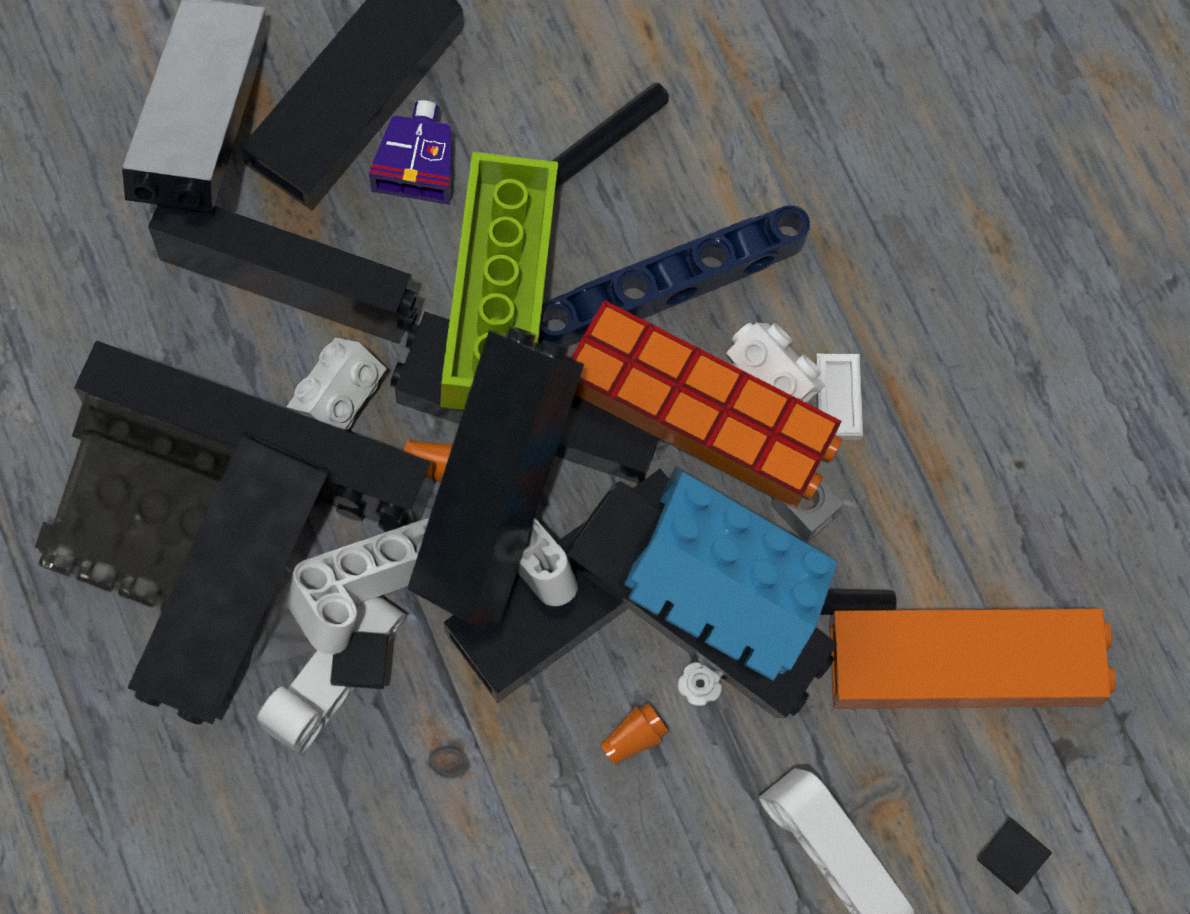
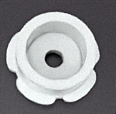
[678,662,722,706]

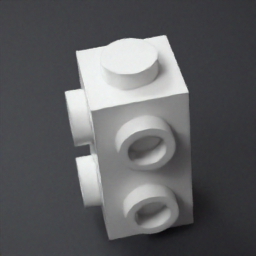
[726,322,826,403]
[287,338,387,431]

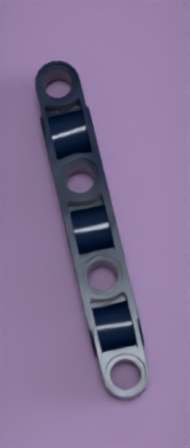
[538,205,810,348]

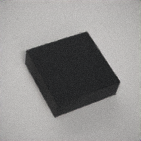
[330,632,388,689]
[976,818,1053,894]

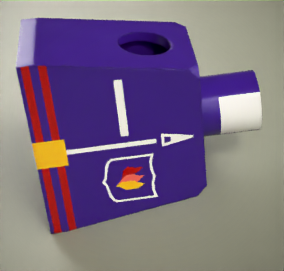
[369,100,452,205]

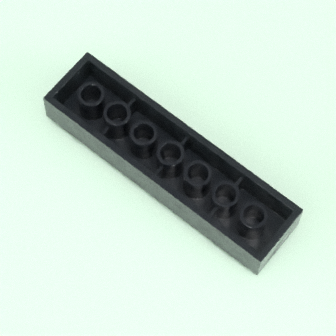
[74,340,434,532]

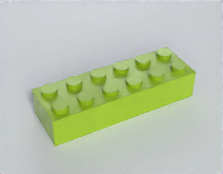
[440,152,558,410]

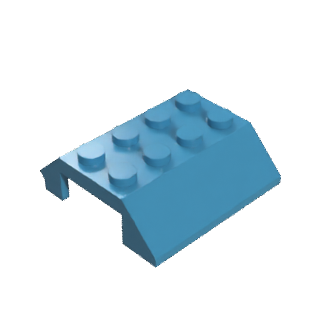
[625,466,838,681]

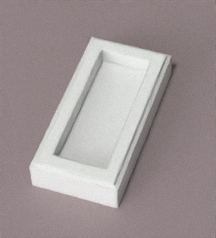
[815,354,863,440]

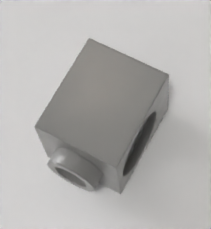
[771,481,844,542]

